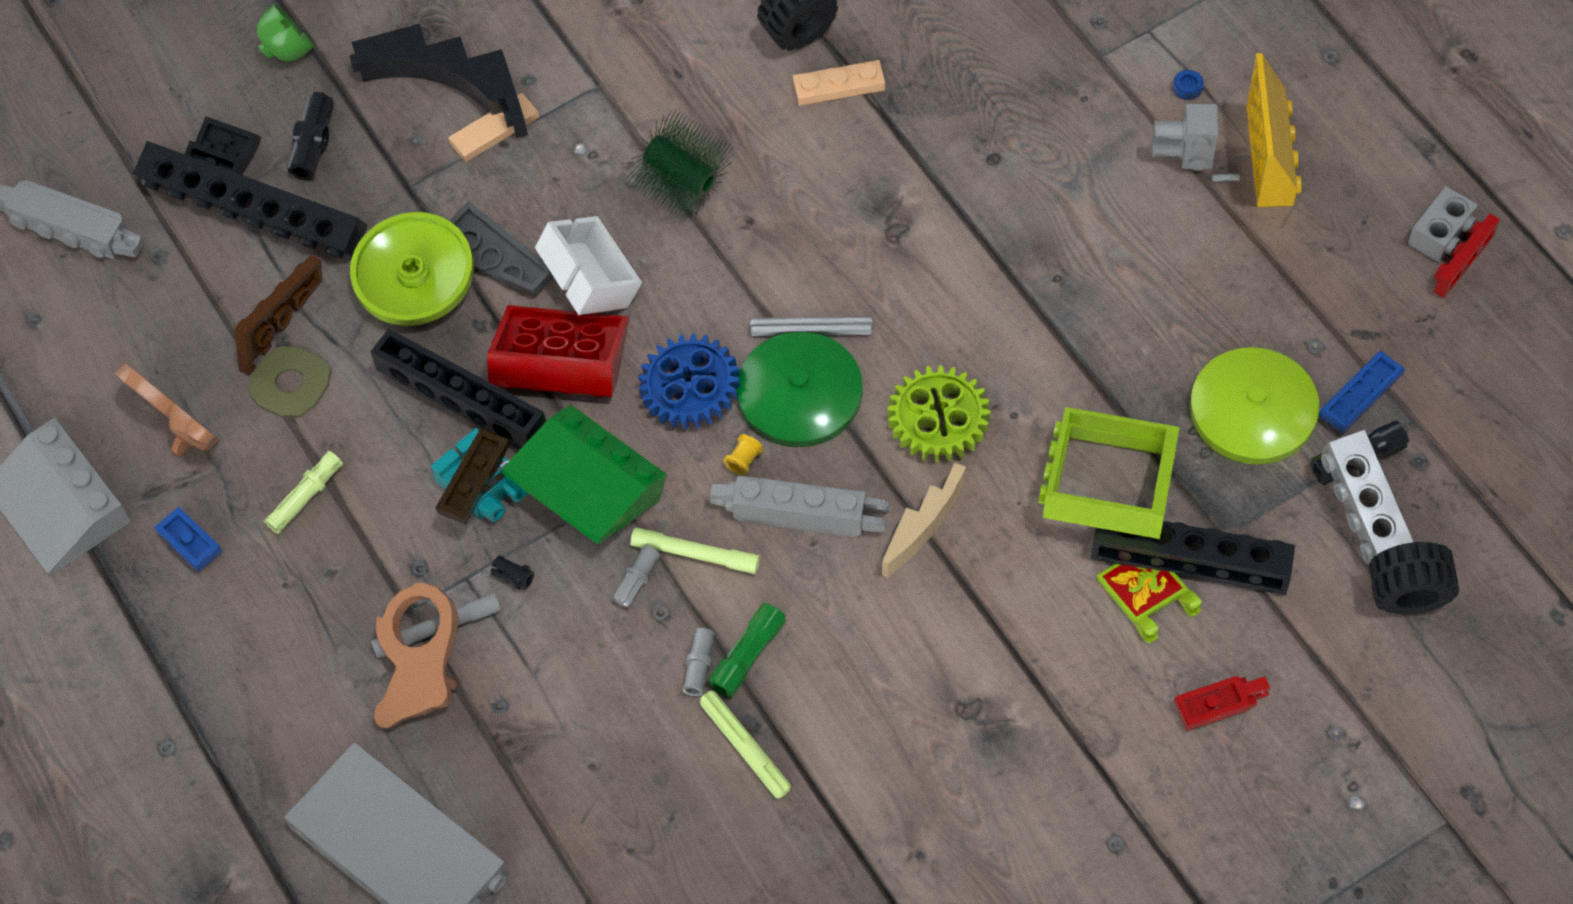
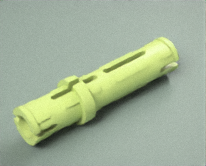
[264,451,343,534]

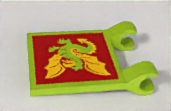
[1096,564,1202,643]

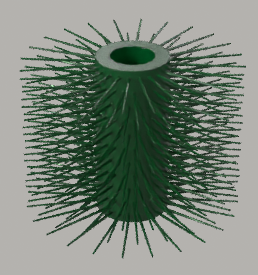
[627,110,733,222]

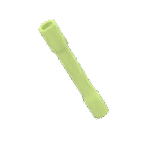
[630,527,760,574]

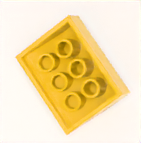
[1246,53,1302,207]

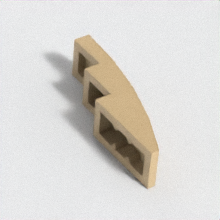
[882,463,967,578]

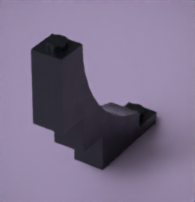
[349,24,528,138]

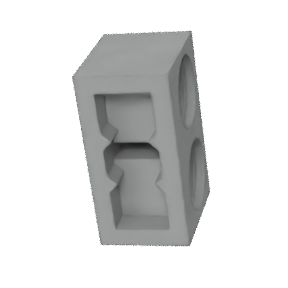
[1408,186,1478,263]

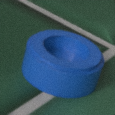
[1173,70,1204,100]

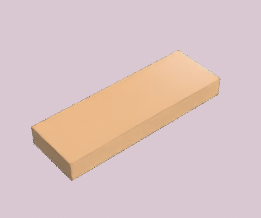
[448,93,540,162]

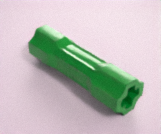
[708,603,786,698]

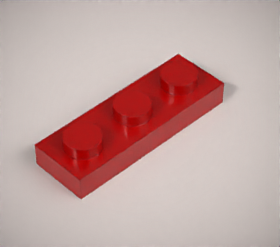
[1434,213,1500,298]

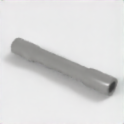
[371,593,501,659]

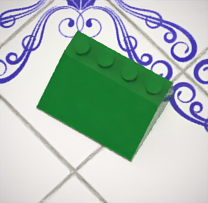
[501,404,667,545]

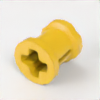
[723,434,764,476]

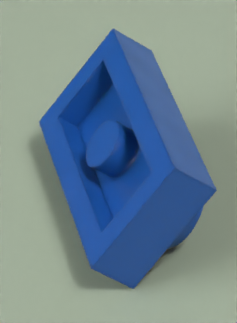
[154,506,223,572]

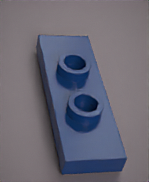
[1318,350,1405,435]

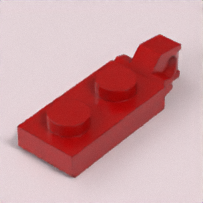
[1174,675,1271,731]

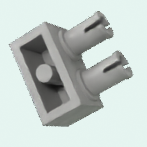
[1151,104,1218,171]

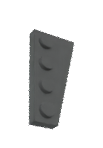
[449,201,553,296]

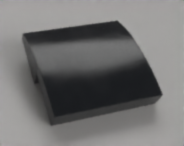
[184,116,262,175]

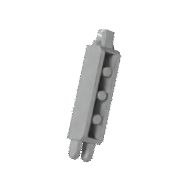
[0,180,144,260]
[710,475,891,537]

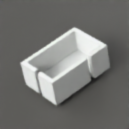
[535,216,642,315]

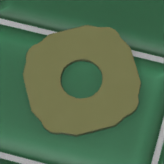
[248,346,331,418]

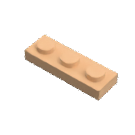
[793,60,885,106]

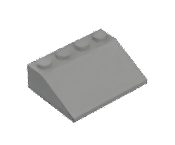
[0,418,131,577]

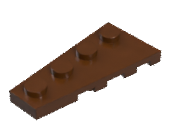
[235,255,322,376]

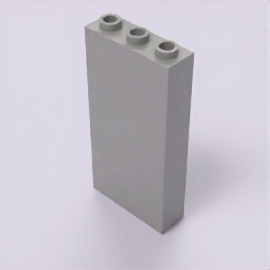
[284,742,509,904]

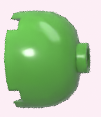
[256,4,314,62]

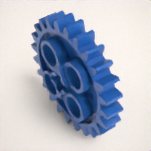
[638,333,741,430]

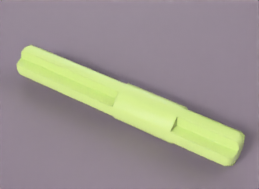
[700,690,791,799]

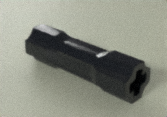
[1310,420,1409,485]

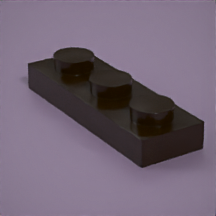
[435,429,510,525]

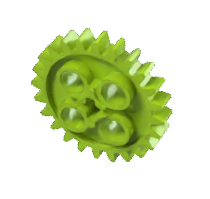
[887,365,991,462]

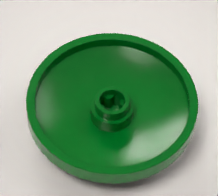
[737,332,863,447]

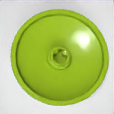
[350,212,474,326]
[1190,347,1319,464]

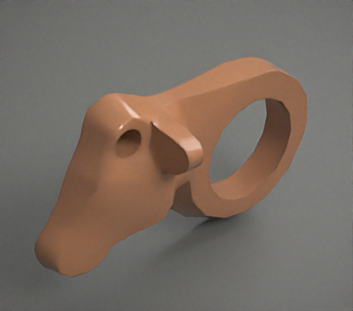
[115,362,220,457]
[374,583,459,728]

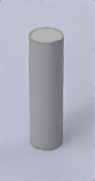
[1211,173,1240,182]

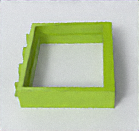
[1038,407,1180,539]

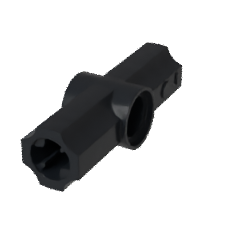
[287,92,334,180]

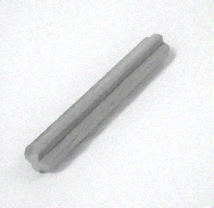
[750,316,873,336]

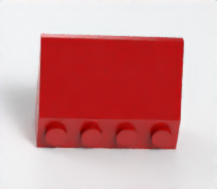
[487,305,629,397]

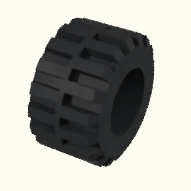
[757,0,838,51]
[1369,542,1460,614]

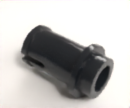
[490,555,534,589]

